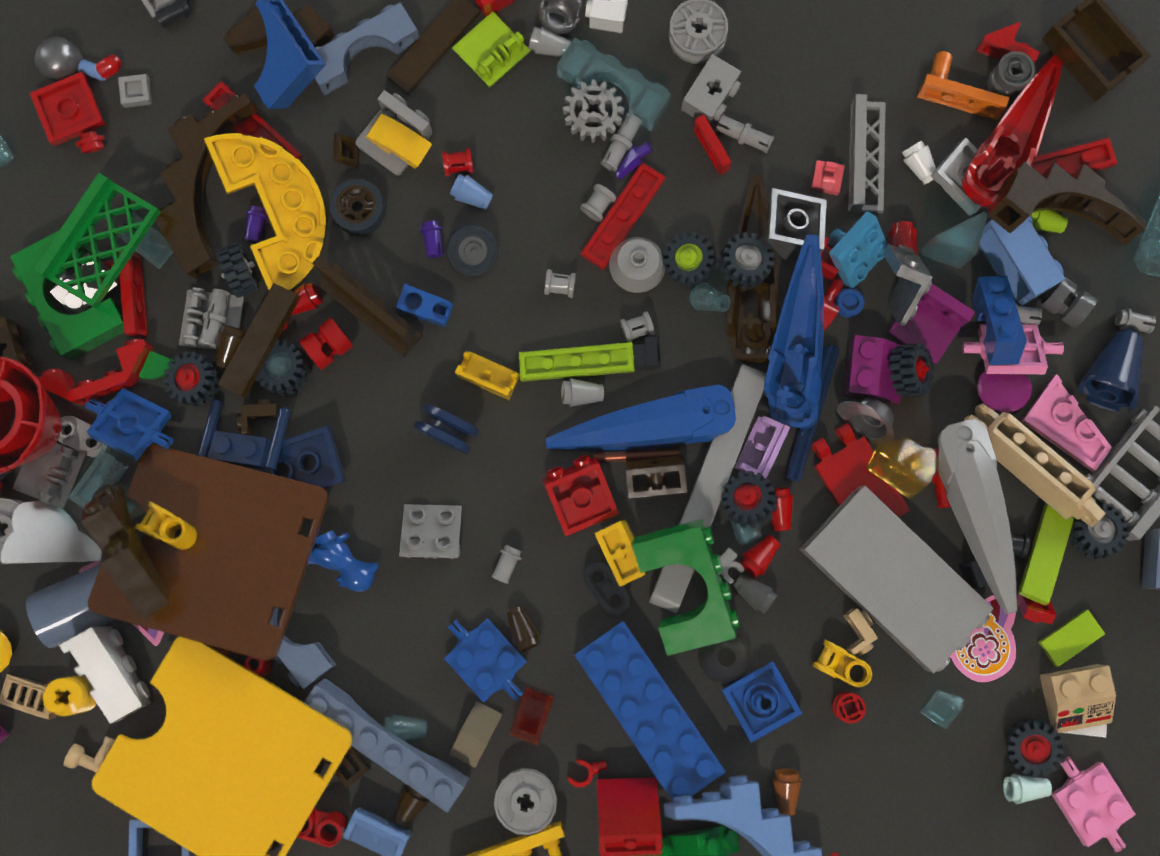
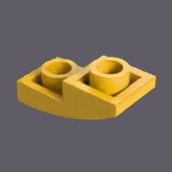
[365,113,432,169]

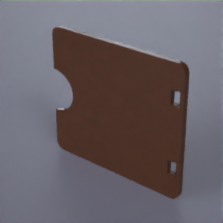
[88,445,329,661]

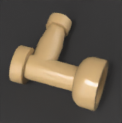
[64,736,115,772]

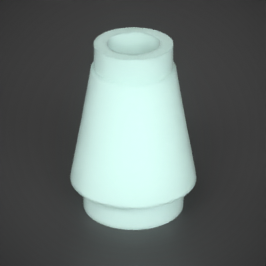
[1003,774,1052,804]

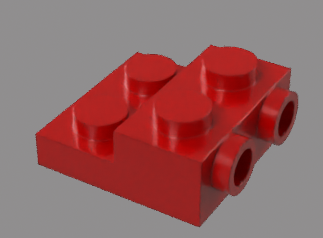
[542,455,619,536]

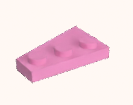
[1021,374,1112,472]

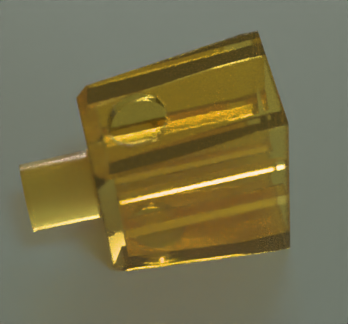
[866,438,939,499]

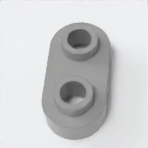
[58,416,110,458]

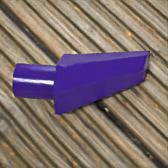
[616,141,653,180]

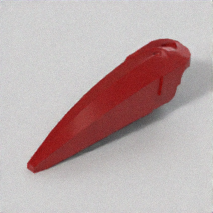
[962,55,1062,209]

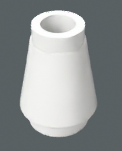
[902,140,936,185]

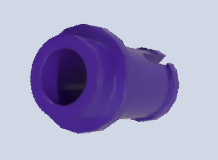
[242,206,268,243]
[420,221,445,258]

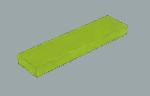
[519,342,635,382]
[1018,502,1074,605]

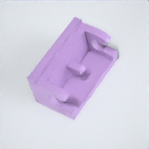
[734,416,790,479]

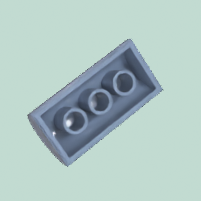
[26,564,117,648]

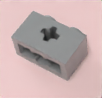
[681,54,742,125]

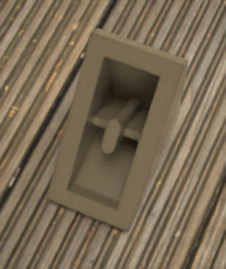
[449,701,503,768]

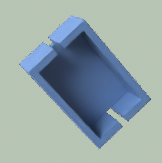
[973,216,1066,306]

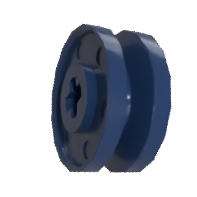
[413,403,479,454]

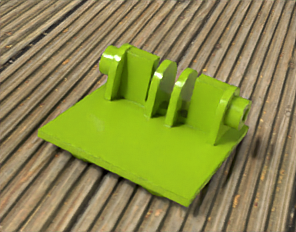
[452,12,531,87]

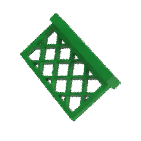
[33,173,161,309]

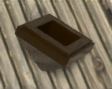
[334,133,358,167]

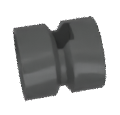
[987,51,1035,100]
[1040,276,1098,329]

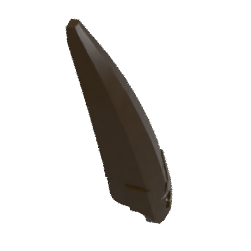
[726,175,781,364]

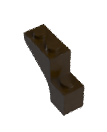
[223,4,335,55]

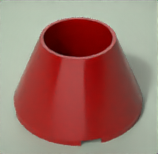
[0,357,62,474]

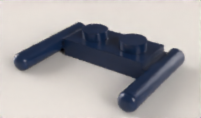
[197,398,290,470]

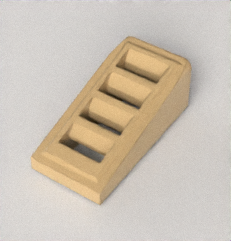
[0,674,57,720]

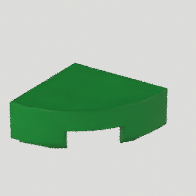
[138,351,176,380]

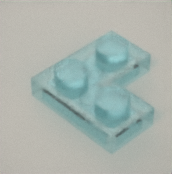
[68,450,136,514]

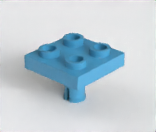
[828,211,888,289]

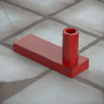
[103,252,148,338]

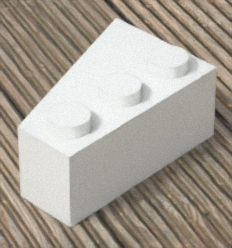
[59,626,151,724]

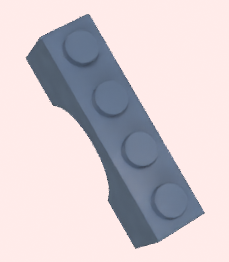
[314,2,419,96]
[270,607,337,689]

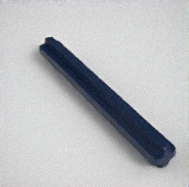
[785,345,840,482]

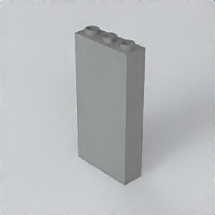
[799,485,994,673]

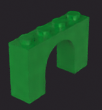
[10,230,124,360]
[632,519,740,656]

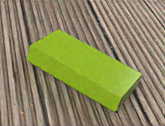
[1038,609,1105,667]

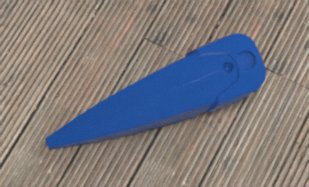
[764,234,824,429]
[545,385,736,451]

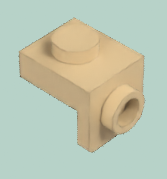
[843,608,878,656]

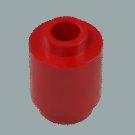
[888,221,918,255]

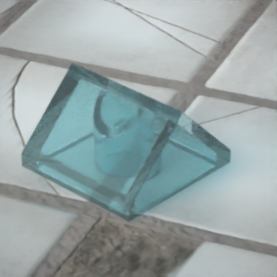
[919,212,988,268]

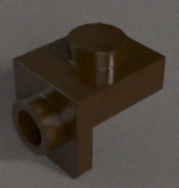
[237,399,281,436]

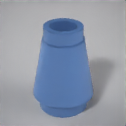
[450,174,494,209]

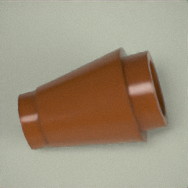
[772,768,802,816]

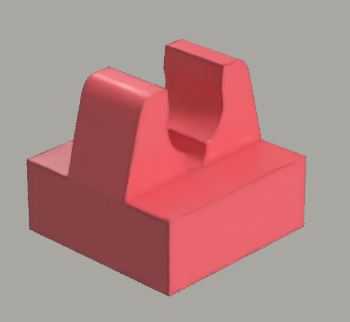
[810,160,845,196]

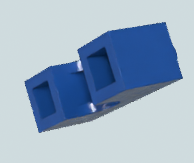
[972,276,1027,365]

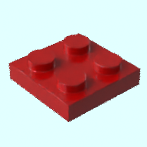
[30,72,106,146]

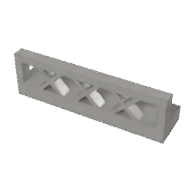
[848,94,886,213]

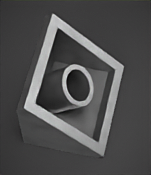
[767,188,827,260]

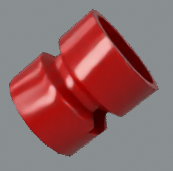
[299,317,354,371]

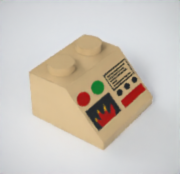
[1040,664,1116,733]

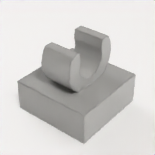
[719,548,744,584]

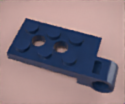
[238,426,346,489]

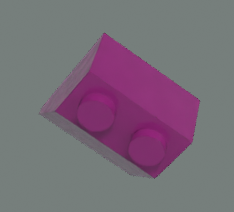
[842,335,901,404]

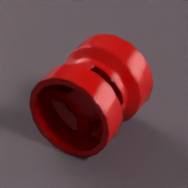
[831,691,866,724]

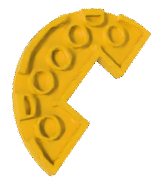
[204,133,326,292]

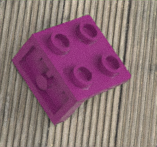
[889,284,975,364]

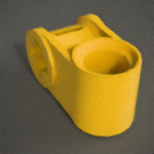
[134,502,197,550]
[812,640,872,687]

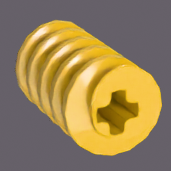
[43,675,97,716]

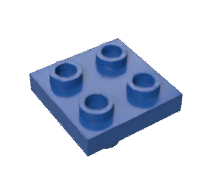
[721,661,803,743]

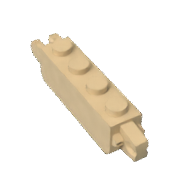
[964,403,1106,527]

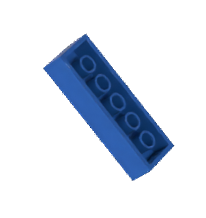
[574,621,726,802]

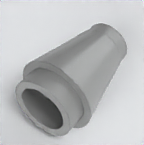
[528,26,571,58]
[561,378,604,407]

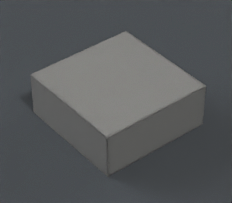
[118,74,152,108]

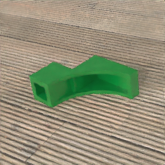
[638,823,740,856]

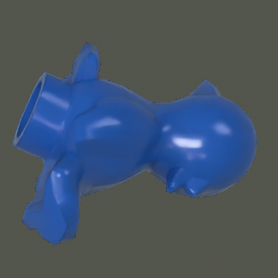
[307,530,379,592]

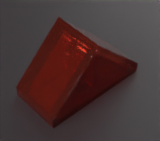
[509,688,554,745]

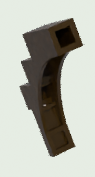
[155,93,259,279]
[987,162,1148,245]

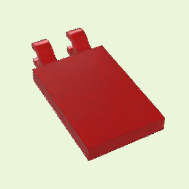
[811,423,910,517]

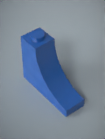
[254,0,326,109]

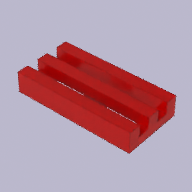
[693,114,732,175]

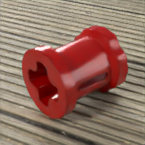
[442,148,474,177]

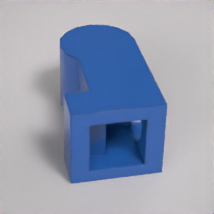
[396,284,454,327]

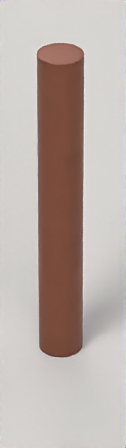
[593,447,680,463]

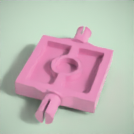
[962,324,1064,374]
[1051,756,1136,852]

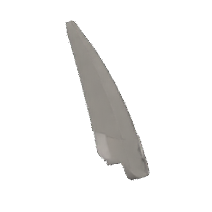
[937,419,1017,615]

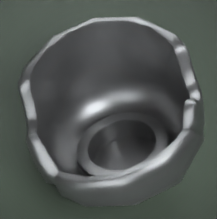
[539,0,582,34]
[35,37,83,81]

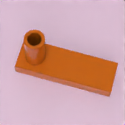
[917,51,1009,121]

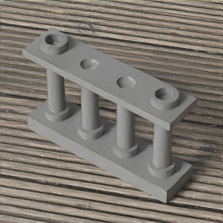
[1085,406,1160,541]

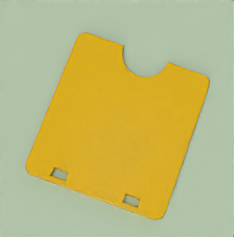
[92,637,353,856]

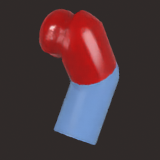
[78,55,122,81]

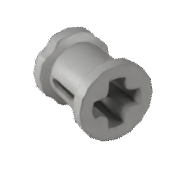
[580,184,616,222]
[544,269,576,298]
[620,311,655,342]

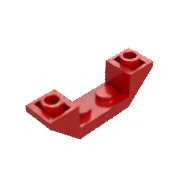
[38,338,154,406]

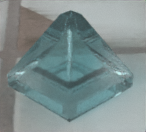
[921,690,963,729]

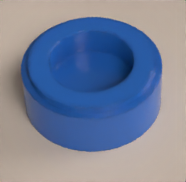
[835,288,865,318]

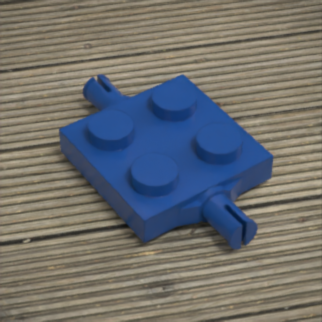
[85,388,173,461]
[444,618,527,702]

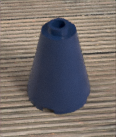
[1078,329,1144,412]

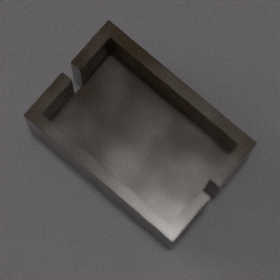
[1042,0,1151,102]

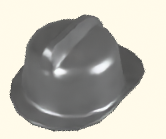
[837,397,894,446]

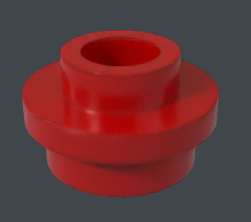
[76,131,105,154]

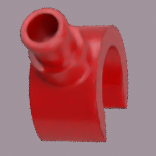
[567,759,608,788]

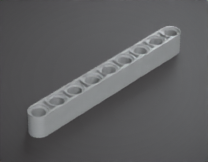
[649,364,767,613]

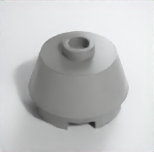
[609,237,666,293]

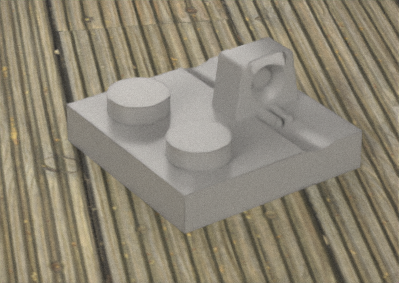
[931,137,981,216]

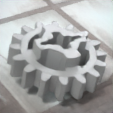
[563,79,624,143]

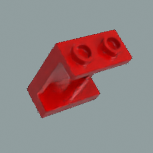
[597,777,662,856]

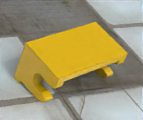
[455,351,520,400]
[594,520,651,587]

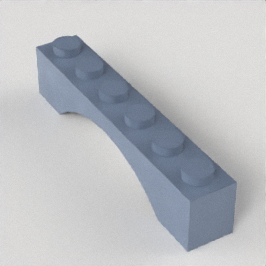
[304,678,470,813]

